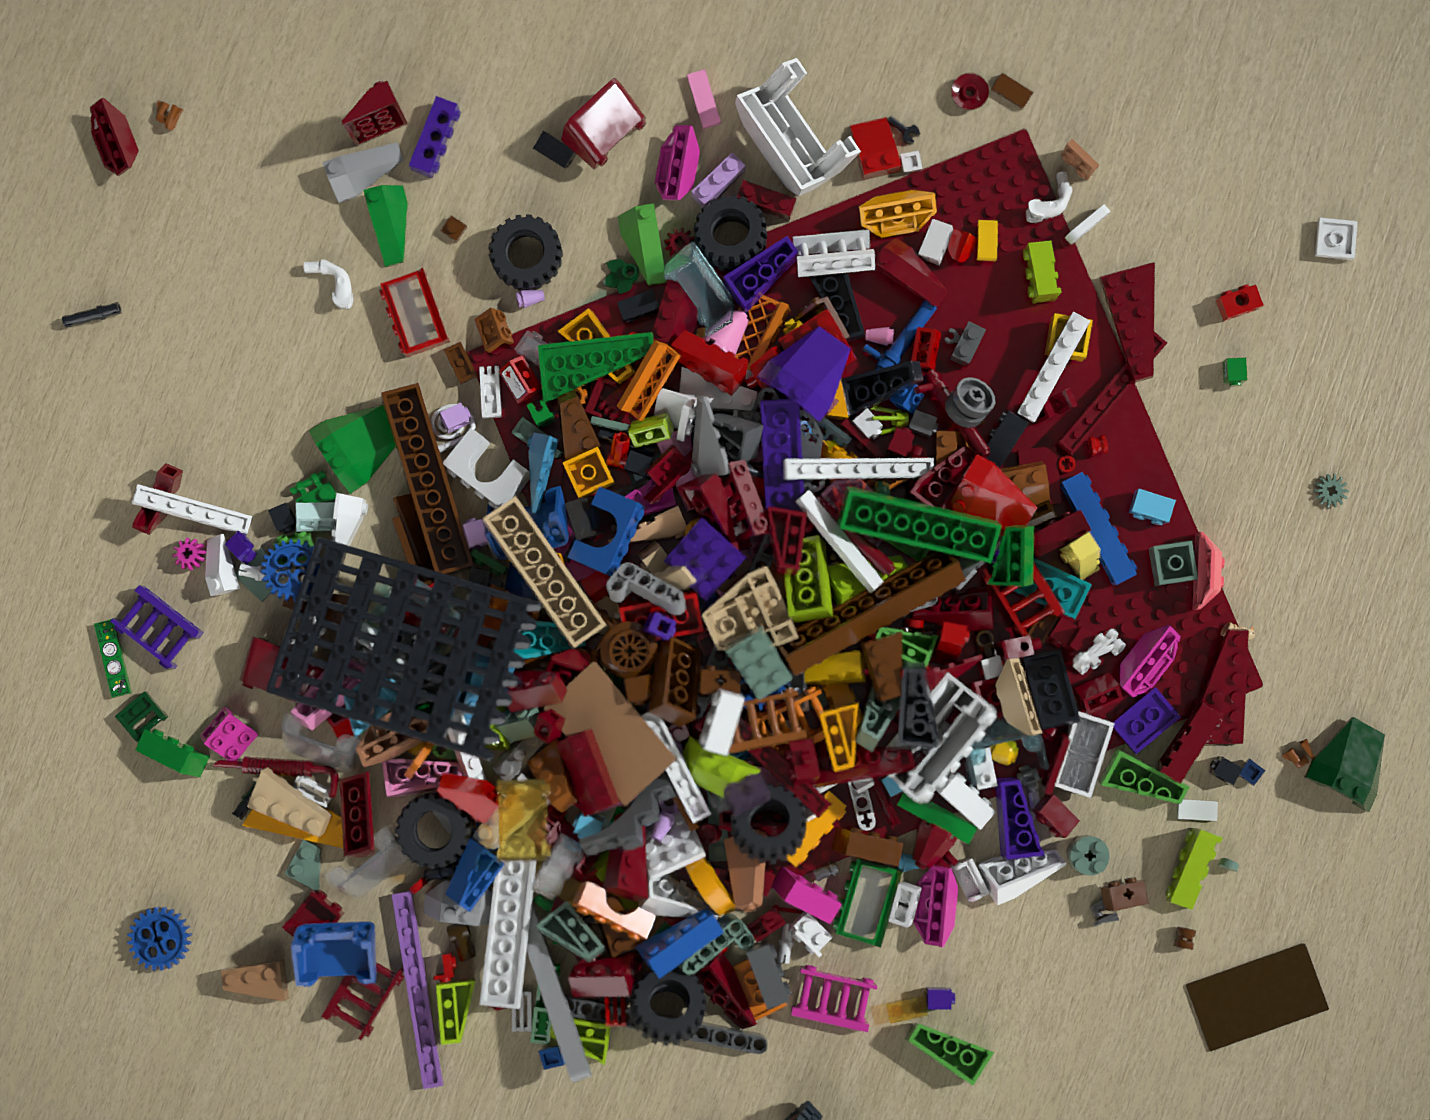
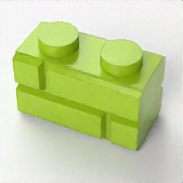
[628,413,674,448]

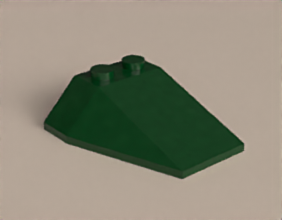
[1304,717,1385,812]

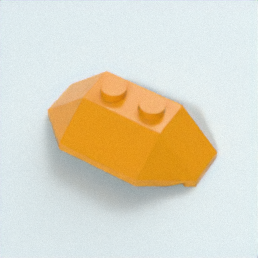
[859,190,937,238]

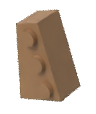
[221,959,289,1001]

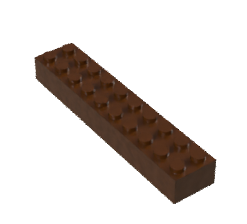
[381,383,474,575]
[776,551,966,676]

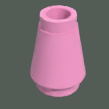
[866,327,894,346]

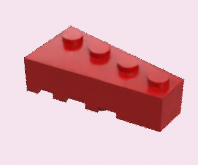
[670,330,748,396]

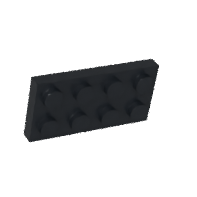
[1022,649,1080,730]

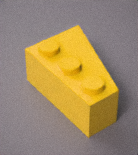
[804,651,866,686]

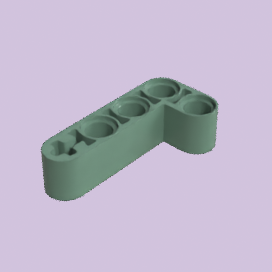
[678,913,754,975]

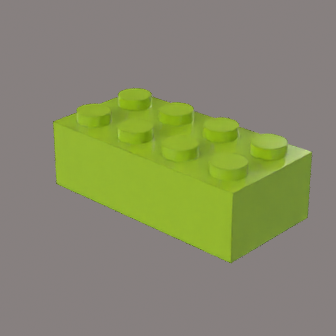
[785,535,833,623]

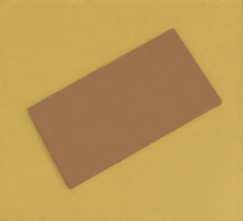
[544,662,676,805]

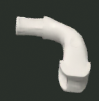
[1026,172,1072,223]
[304,259,353,309]

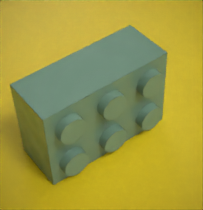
[726,625,792,700]

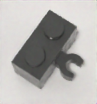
[944,321,986,368]

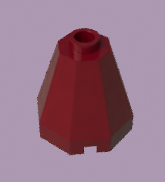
[912,820,957,870]

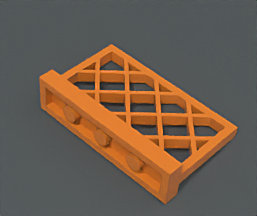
[735,295,790,372]

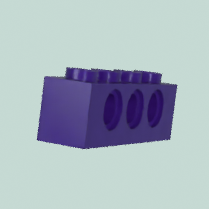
[409,96,461,178]

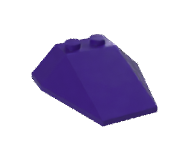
[757,326,851,422]

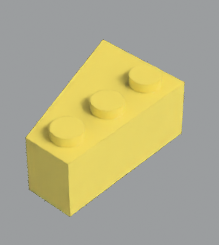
[1059,533,1100,580]

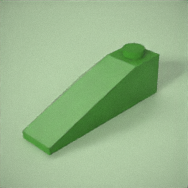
[617,203,667,285]

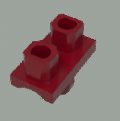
[746,907,786,943]

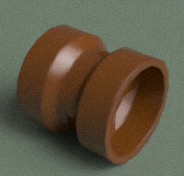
[1174,926,1196,950]

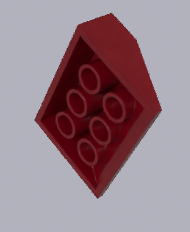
[341,81,408,146]

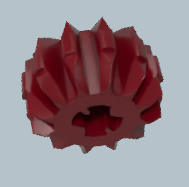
[664,227,696,260]

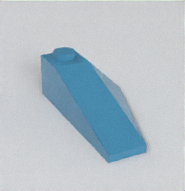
[527,432,559,514]

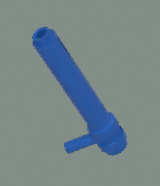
[863,300,937,370]

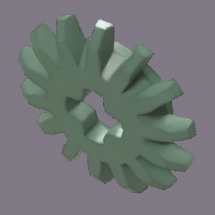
[1314,474,1349,508]

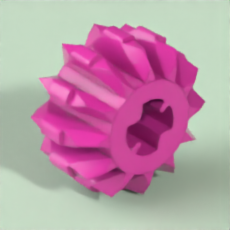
[172,538,206,570]

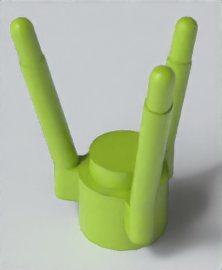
[870,406,909,435]

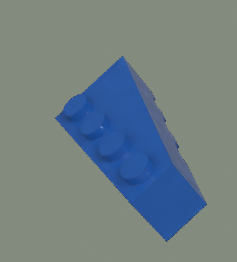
[635,908,724,979]

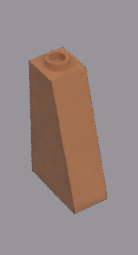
[724,829,767,912]

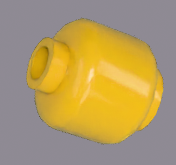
[990,737,1019,765]

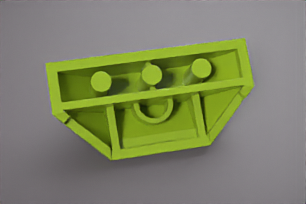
[682,736,761,798]

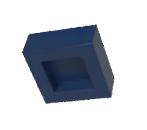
[1239,758,1266,786]

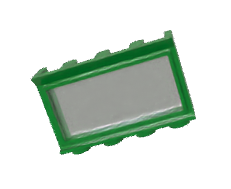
[833,857,903,948]

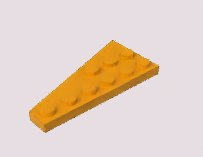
[242,785,343,848]

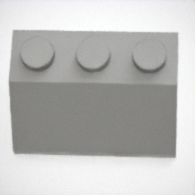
[492,736,550,786]

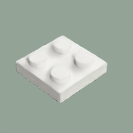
[1315,217,1358,260]

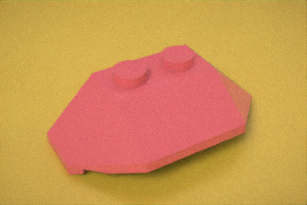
[1192,532,1225,610]

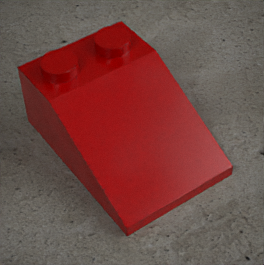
[850,117,901,180]

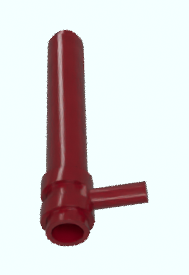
[914,369,991,458]
[804,496,896,576]

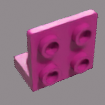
[200,706,258,761]

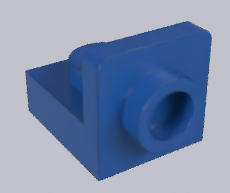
[538,1045,565,1070]

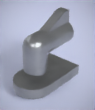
[1090,896,1119,927]

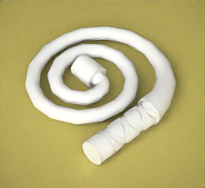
[430,404,475,453]

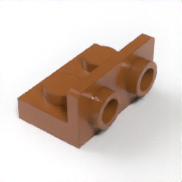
[474,307,514,353]

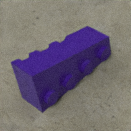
[723,236,798,313]
[995,777,1045,860]

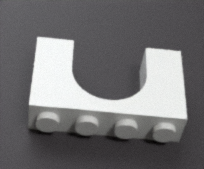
[443,428,530,510]

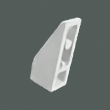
[205,534,240,596]

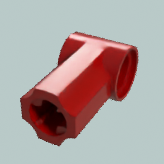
[606,432,630,470]

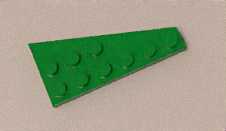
[538,332,654,403]

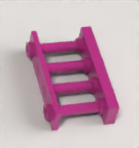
[791,964,878,1032]

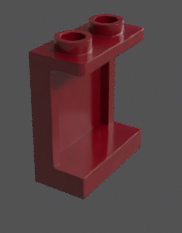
[282,889,345,937]

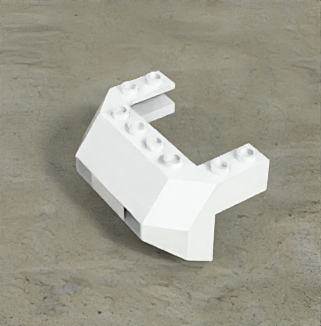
[735,58,861,196]
[886,673,996,804]

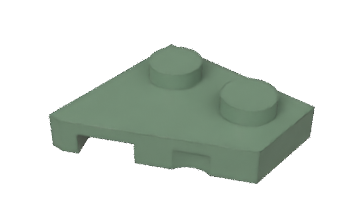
[285,840,322,891]

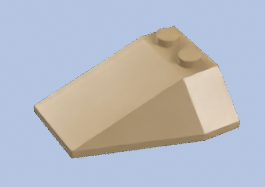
[702,566,798,651]

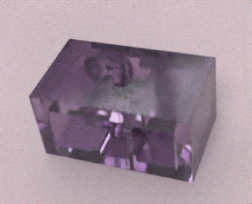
[724,773,770,817]

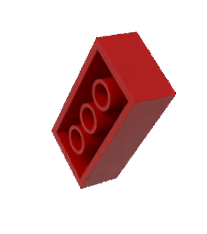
[619,590,704,646]

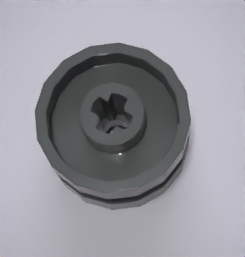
[945,377,995,428]

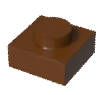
[441,215,467,242]

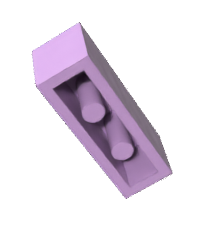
[691,152,746,207]

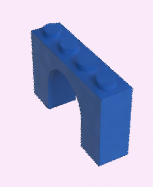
[568,487,645,577]

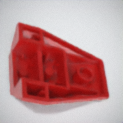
[947,454,1037,536]

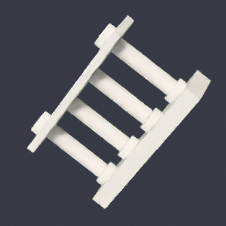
[793,230,875,277]

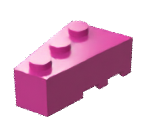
[771,866,842,924]

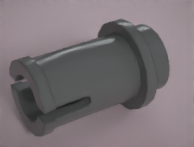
[813,862,839,882]

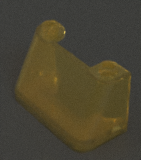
[497,780,550,862]

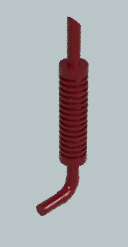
[212,756,339,798]

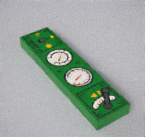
[94,619,132,698]

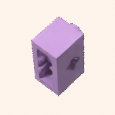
[462,518,488,551]

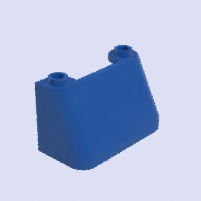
[485,486,569,560]
[291,921,376,987]

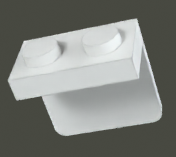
[654,388,696,442]

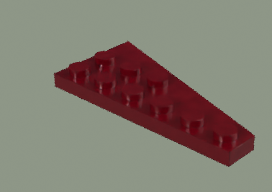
[1099,262,1155,383]
[1200,629,1249,744]

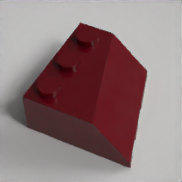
[568,953,644,997]

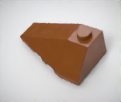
[934,431,972,509]

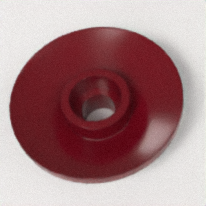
[951,73,989,110]

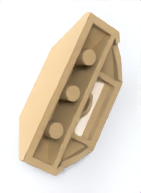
[996,658,1042,736]

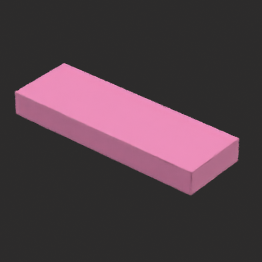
[687,69,721,129]

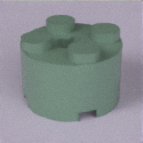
[1067,835,1110,876]

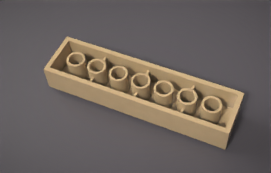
[482,496,606,649]

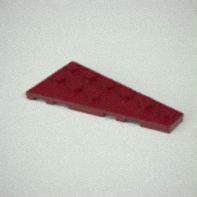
[810,740,915,788]

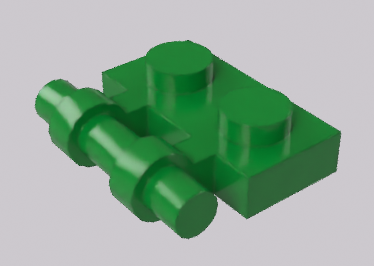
[289,470,337,503]

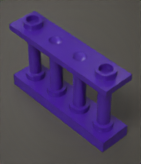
[110,585,204,669]

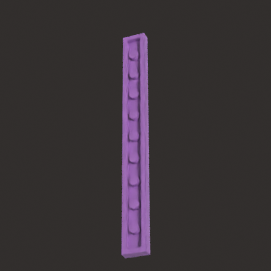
[392,891,444,1089]

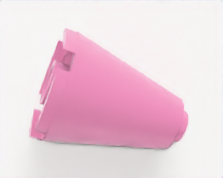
[703,310,748,355]

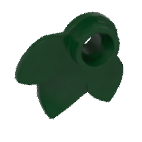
[603,259,640,294]

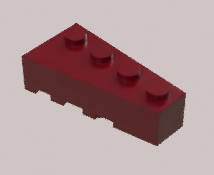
[603,813,648,902]

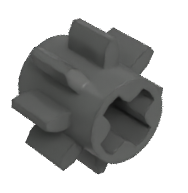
[1016,765,1040,790]

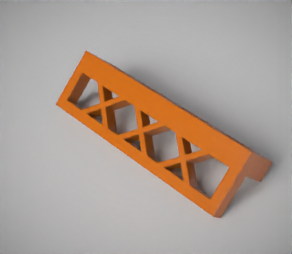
[617,340,680,421]

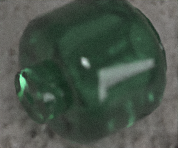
[871,480,891,496]

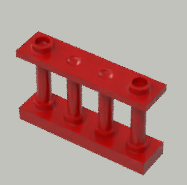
[983,561,1065,637]

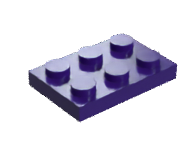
[1112,687,1180,754]

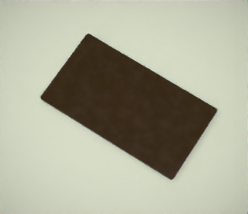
[1186,943,1329,1051]

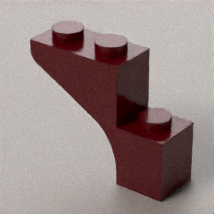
[132,463,183,535]

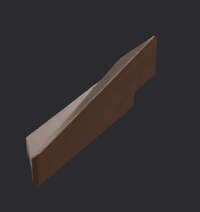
[392,494,434,588]

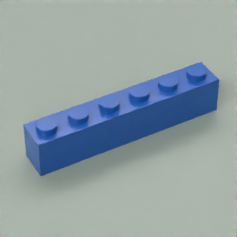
[1060,472,1137,586]

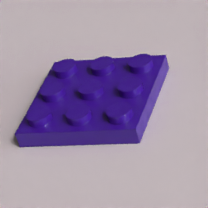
[664,518,746,601]

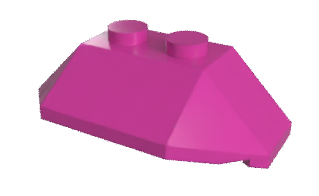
[655,125,700,200]
[1120,625,1181,697]
[913,866,958,947]

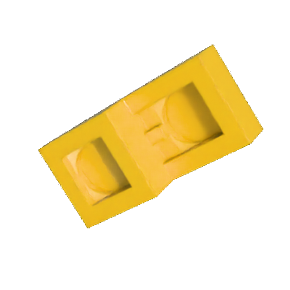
[977,220,998,261]

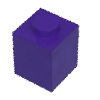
[926,987,955,1010]

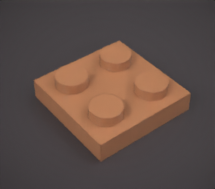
[1060,139,1100,181]

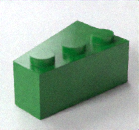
[988,525,1034,587]
[135,728,210,777]

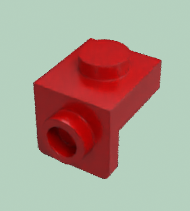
[433,952,457,983]

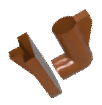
[155,100,183,131]
[1282,739,1314,768]

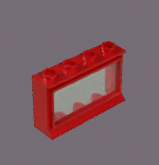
[379,267,450,357]

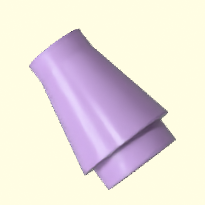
[516,290,545,308]
[651,811,675,842]

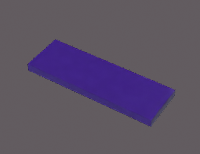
[760,399,804,512]

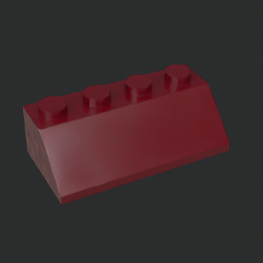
[652,266,709,347]
[556,729,621,817]
[339,772,375,858]

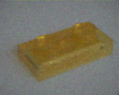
[885,995,928,1024]

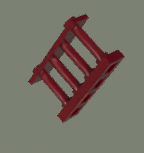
[719,460,771,551]
[321,962,405,1041]

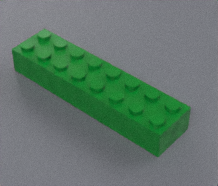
[837,486,1002,563]

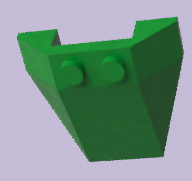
[309,405,396,494]

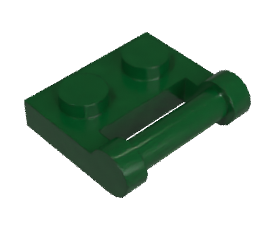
[115,691,168,742]

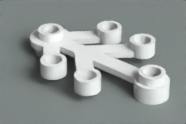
[1073,629,1126,674]

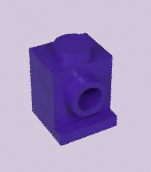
[225,531,257,565]
[642,612,676,640]

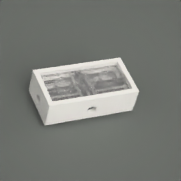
[1055,711,1114,798]

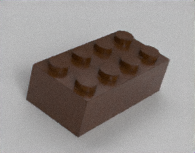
[649,637,702,727]

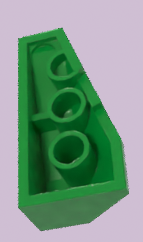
[363,185,408,267]

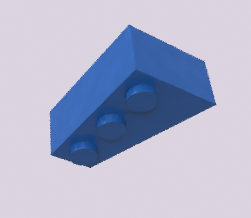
[445,838,505,912]

